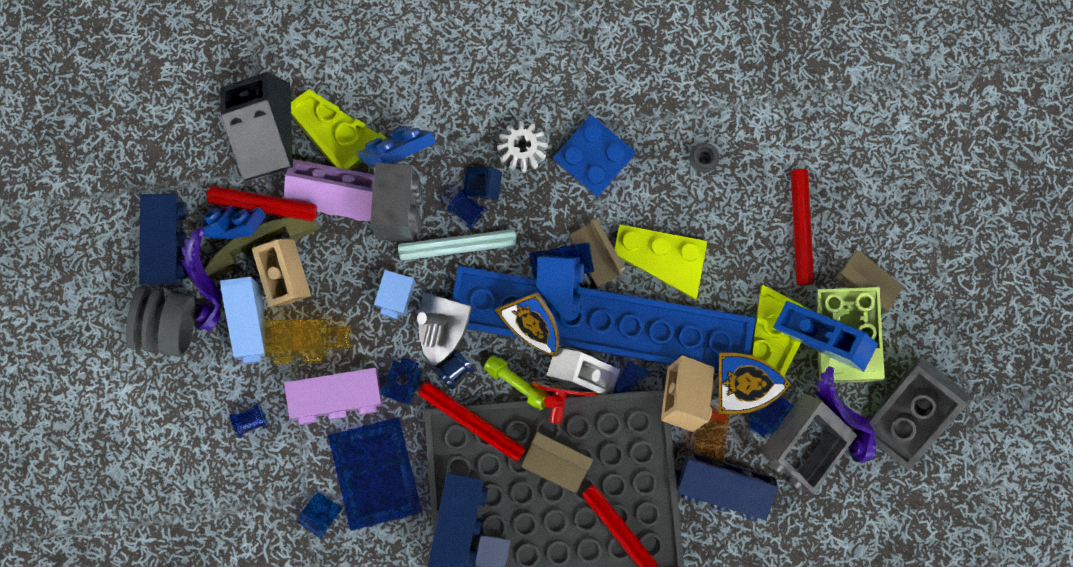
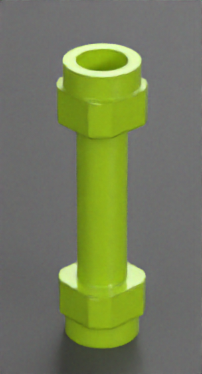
[484,355,551,410]

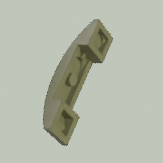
[204,218,321,280]

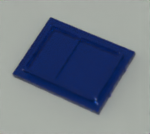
[328,417,422,531]

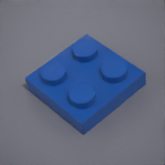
[553,115,636,198]
[357,126,436,166]

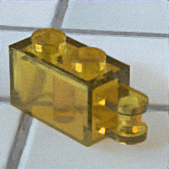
[265,319,353,365]

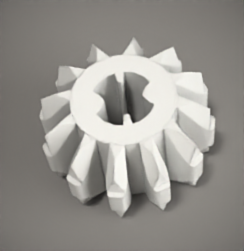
[497,121,548,173]

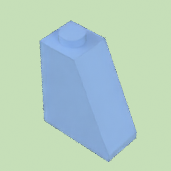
[220,277,269,364]

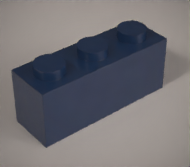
[139,193,187,288]
[676,451,778,521]
[428,473,489,567]

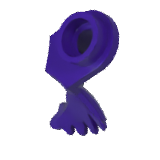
[181,228,222,331]
[815,366,876,463]

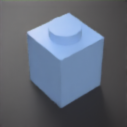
[374,270,416,319]

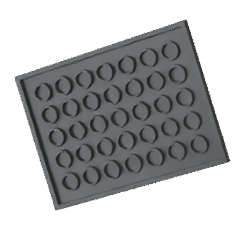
[424,389,684,567]

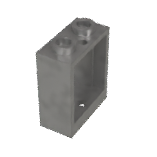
[760,393,857,494]

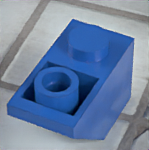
[536,255,584,320]

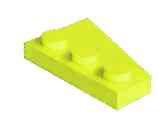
[291,89,387,170]
[614,224,707,301]
[751,285,813,376]

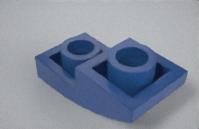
[200,205,267,239]

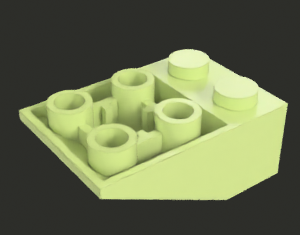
[817,287,885,383]

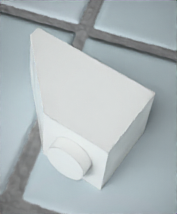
[546,348,620,395]

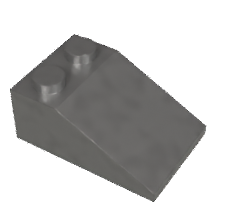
[869,357,970,471]

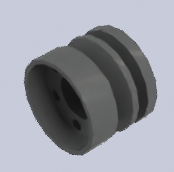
[126,286,196,357]

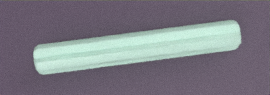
[398,229,516,260]

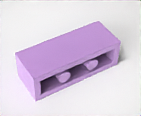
[284,159,374,221]
[284,368,383,425]

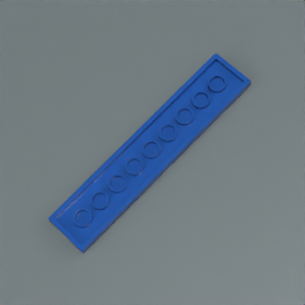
[452,266,756,374]

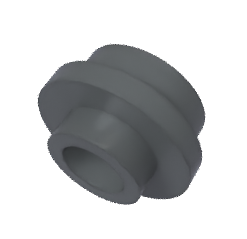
[689,143,719,173]

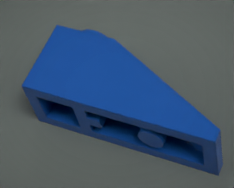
[773,301,878,372]

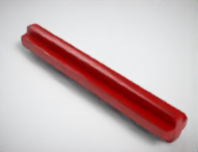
[791,169,814,286]
[206,186,318,222]
[418,382,525,461]
[582,485,660,567]

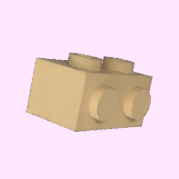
[252,239,311,307]
[661,355,715,432]

